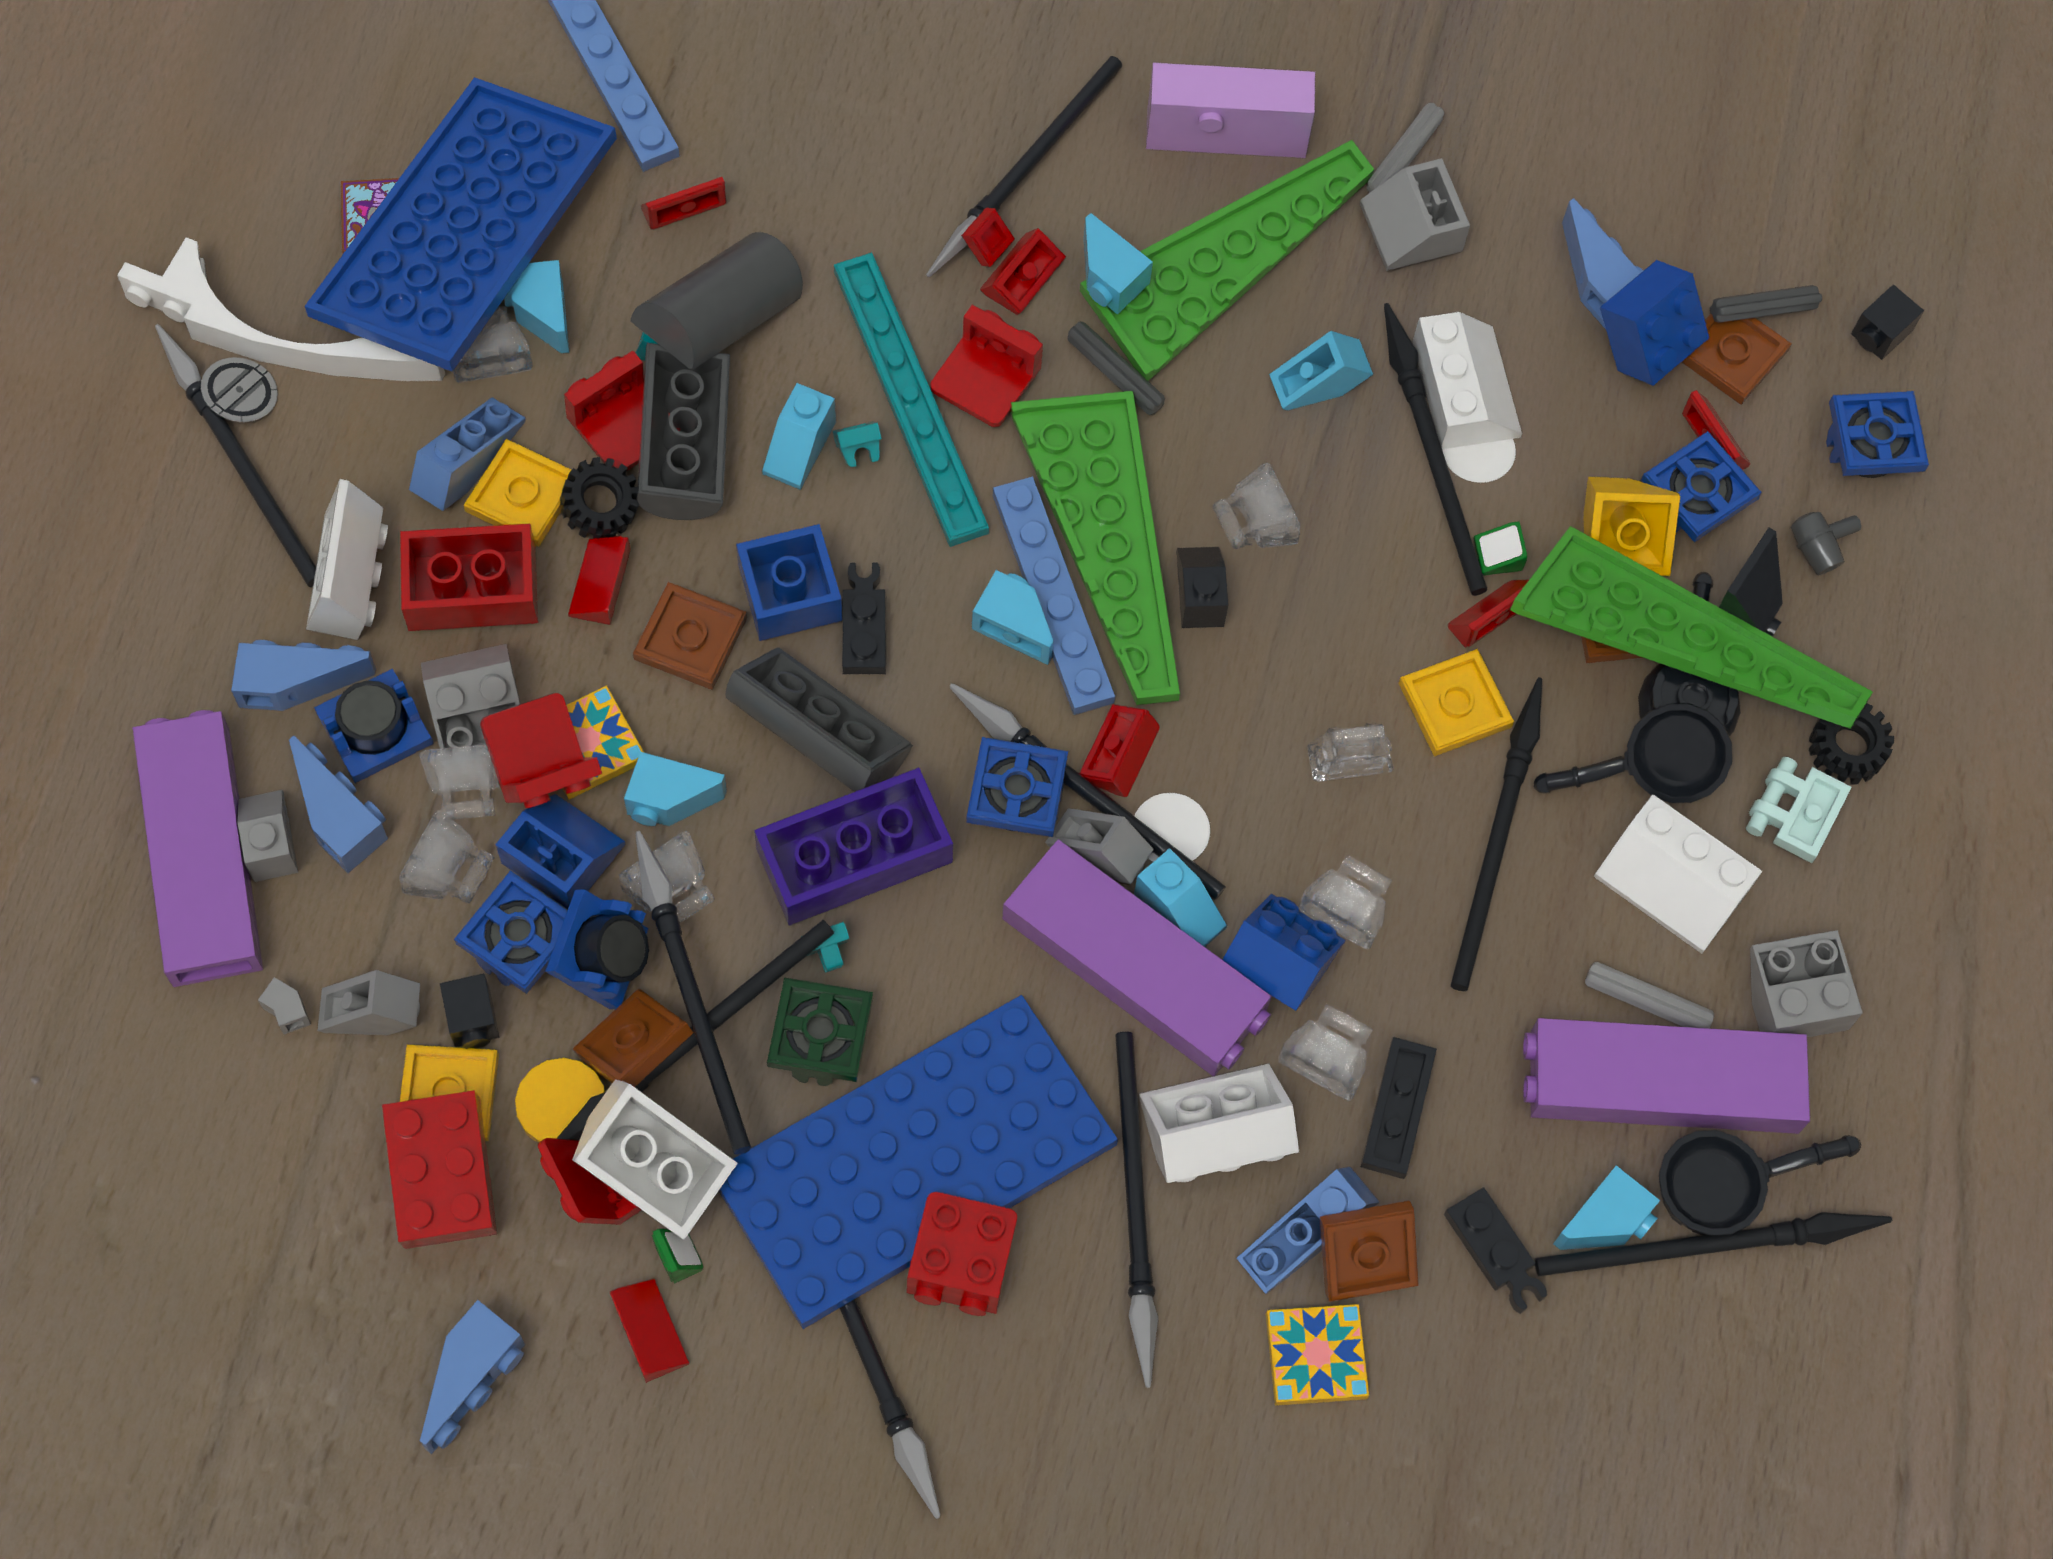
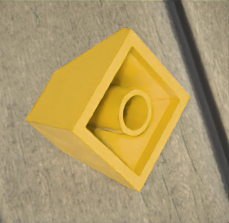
[1583,477,1680,576]

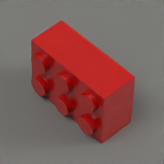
[400,524,538,631]
[382,1090,497,1249]

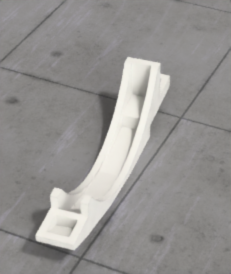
[117,237,445,381]

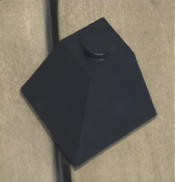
[1719,527,1783,637]

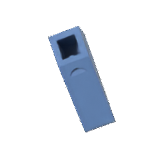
[1562,198,1643,329]
[409,397,526,511]
[231,640,376,711]
[289,736,388,873]
[1236,1167,1379,1294]
[420,1300,525,1454]

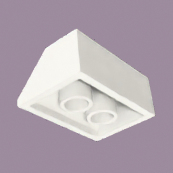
[1412,312,1522,450]
[306,479,388,640]
[1594,795,1762,954]
[1139,1064,1299,1183]
[572,1079,738,1240]

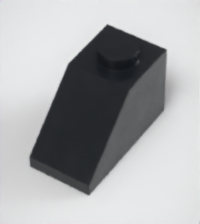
[1176,547,1228,628]

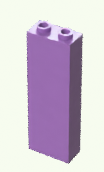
[133,710,263,987]
[1002,839,1271,1076]
[1523,1018,1810,1134]

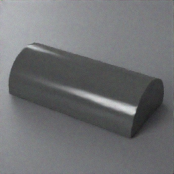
[630,232,803,370]
[637,343,730,520]
[725,647,913,792]

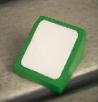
[1473,521,1527,576]
[652,1229,703,1284]

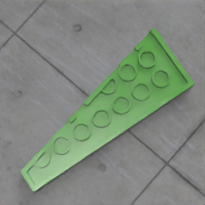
[1080,140,1374,381]
[1011,391,1180,705]
[1511,526,1873,729]

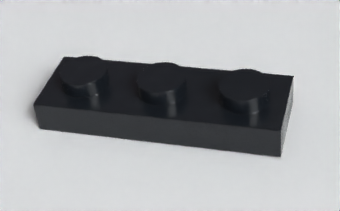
[1360,1037,1437,1179]

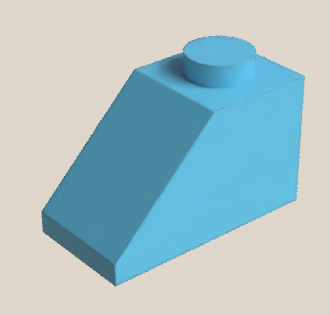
[1083,213,1153,314]
[504,260,569,353]
[1269,331,1373,410]
[762,383,836,490]
[972,570,1053,665]
[624,752,727,826]
[1134,848,1227,947]
[1553,1165,1660,1250]

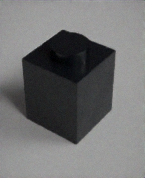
[1851,284,1924,360]
[440,973,500,1049]

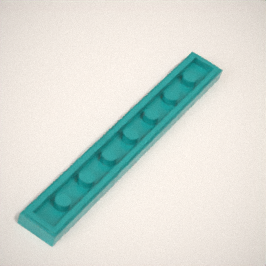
[834,252,989,547]

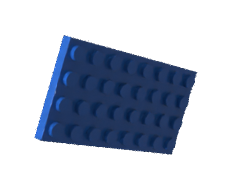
[305,77,617,372]
[719,995,1118,1329]

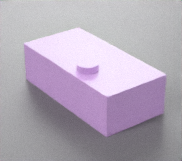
[1146,63,1315,158]

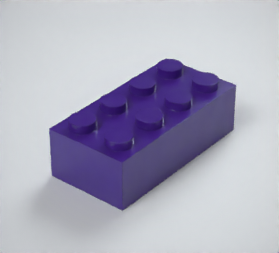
[754,768,953,926]

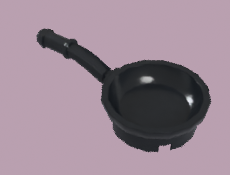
[1638,572,1741,736]
[1534,703,1732,803]
[1658,1130,1861,1236]

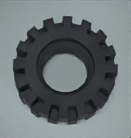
[560,457,639,539]
[1809,703,1894,785]

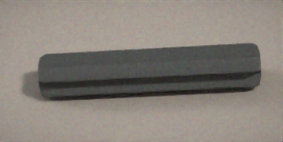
[1710,285,1822,323]
[1068,321,1165,415]

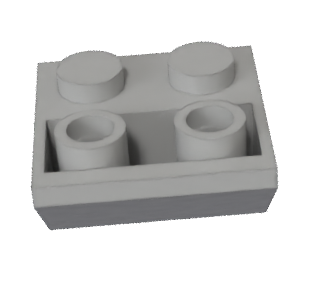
[1360,158,1470,271]
[421,644,520,760]
[1750,930,1863,1037]

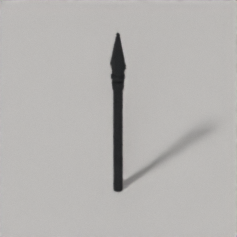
[1384,303,1487,596]
[1451,677,1542,991]
[557,920,834,1141]
[1535,1212,1892,1276]

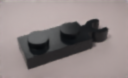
[842,562,886,674]
[1444,1187,1547,1314]

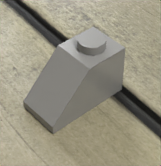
[237,790,298,882]
[1045,808,1154,884]
[317,970,420,1035]

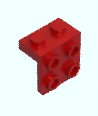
[930,304,1043,427]
[564,350,681,471]
[480,693,602,808]
[538,1138,641,1225]
[906,1192,1017,1316]

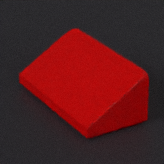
[641,177,726,230]
[980,228,1066,315]
[1682,390,1751,470]
[568,536,631,625]
[1448,580,1529,648]
[1079,704,1160,797]
[610,1279,689,1383]

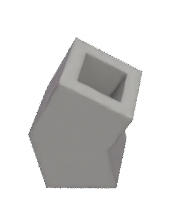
[258,977,311,1034]

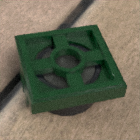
[767,977,873,1086]

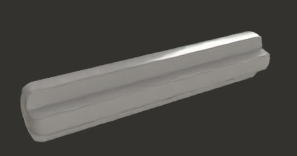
[1367,102,1444,193]
[1585,962,1714,1029]

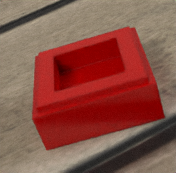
[961,208,1015,267]

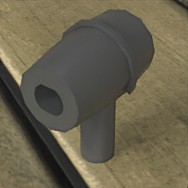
[1791,512,1861,576]

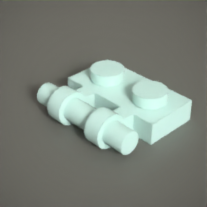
[1746,757,1852,863]

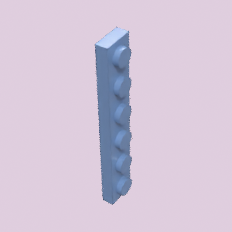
[548,0,680,172]
[993,476,1115,715]

